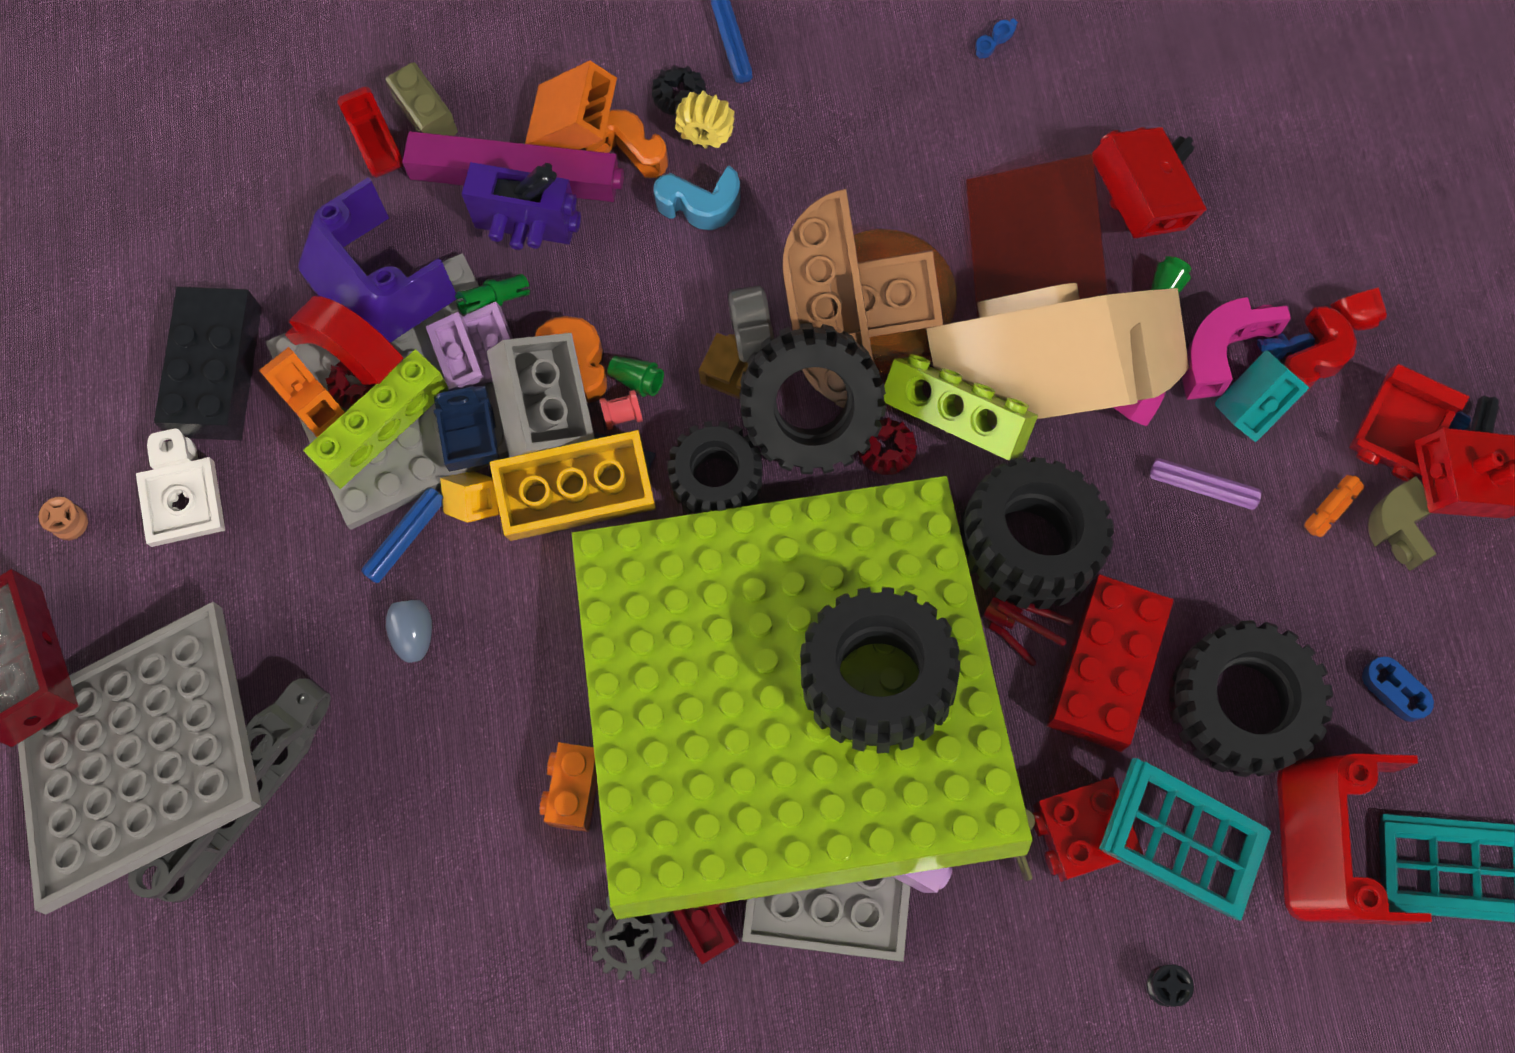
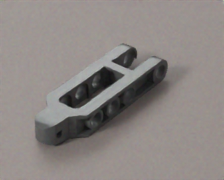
[128,678,331,903]

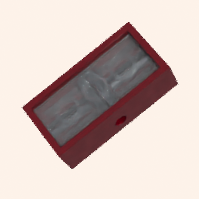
[0,569,79,747]

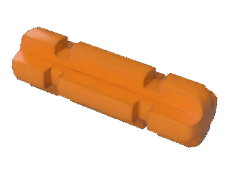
[1304,475,1364,537]

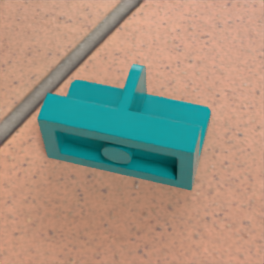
[1215,350,1309,443]

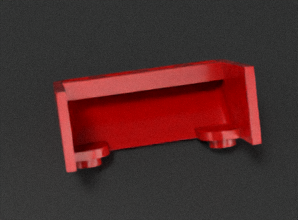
[1277,754,1432,925]

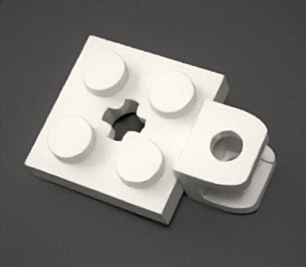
[136,428,225,547]

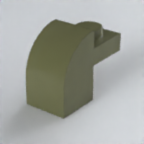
[1368,476,1436,571]

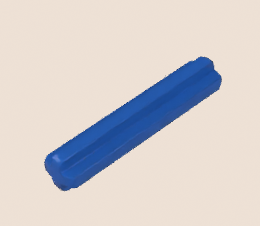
[711,0,753,84]
[361,487,443,583]

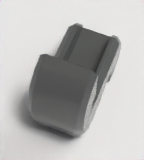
[728,285,774,363]

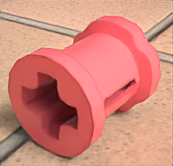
[599,390,643,430]

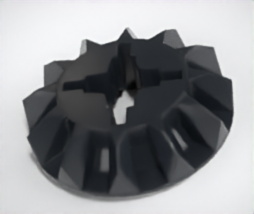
[652,64,706,116]

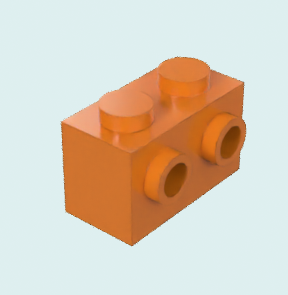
[540,742,597,832]

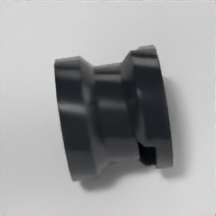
[1146,964,1194,1007]

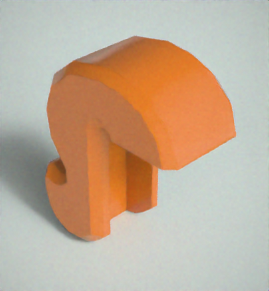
[584,109,668,178]
[535,316,607,403]

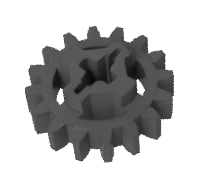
[586,896,675,980]

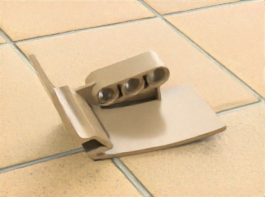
[926,283,1189,434]

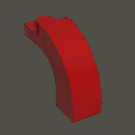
[285,296,403,385]

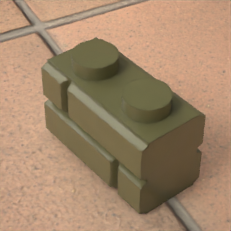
[385,62,458,136]

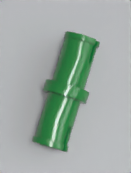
[455,274,530,314]

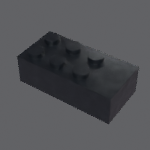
[154,287,262,441]

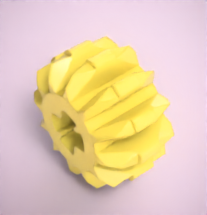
[675,91,735,149]

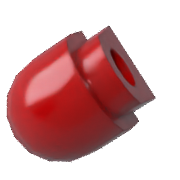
[1330,287,1387,331]

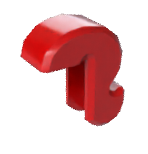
[337,86,403,178]
[1284,306,1357,392]

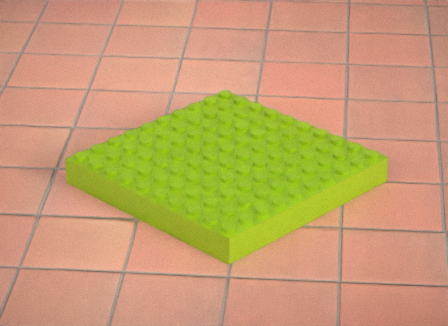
[571,476,1032,920]

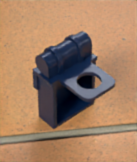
[433,385,500,472]

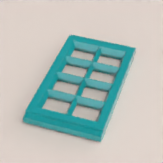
[1099,758,1271,921]

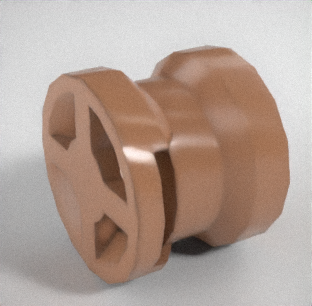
[38,497,88,541]

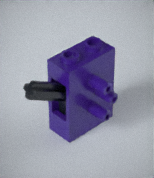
[462,162,581,250]

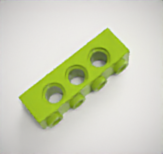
[303,349,449,489]
[883,354,1038,461]

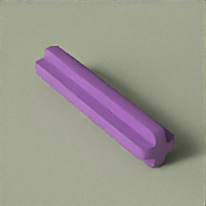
[1150,458,1261,510]

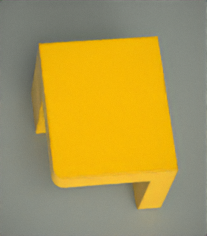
[440,471,499,523]

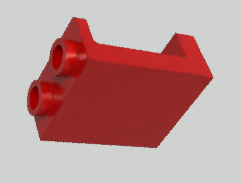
[1349,364,1470,482]

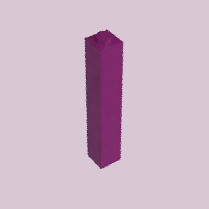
[402,131,624,202]

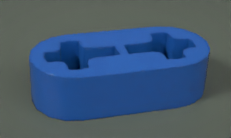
[1362,656,1434,722]

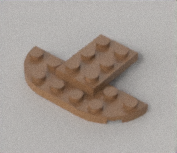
[783,188,943,408]

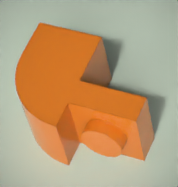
[259,347,345,437]

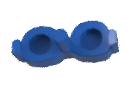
[975,18,1018,59]
[1257,333,1315,360]

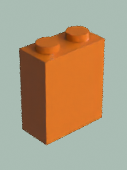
[525,60,617,150]

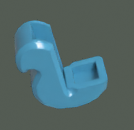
[654,165,741,230]

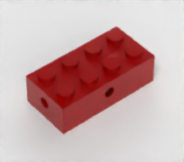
[1047,574,1174,752]

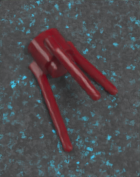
[983,596,1074,666]

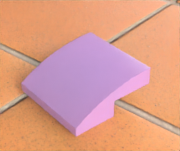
[426,302,513,391]

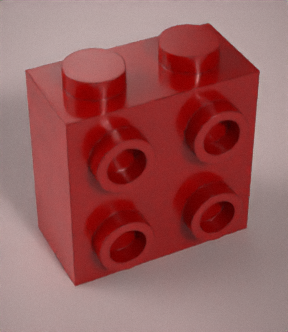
[1032,777,1143,882]

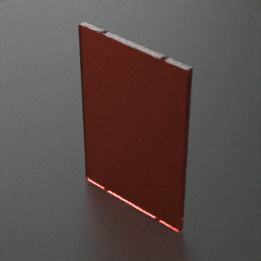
[966,153,1108,318]

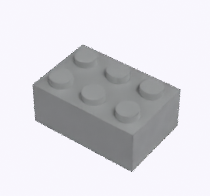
[486,333,595,458]

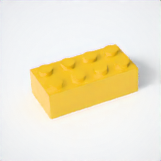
[489,430,656,541]

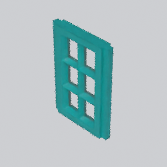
[1379,814,1515,923]

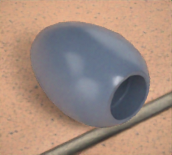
[386,600,432,663]

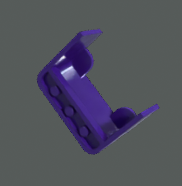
[298,177,456,342]

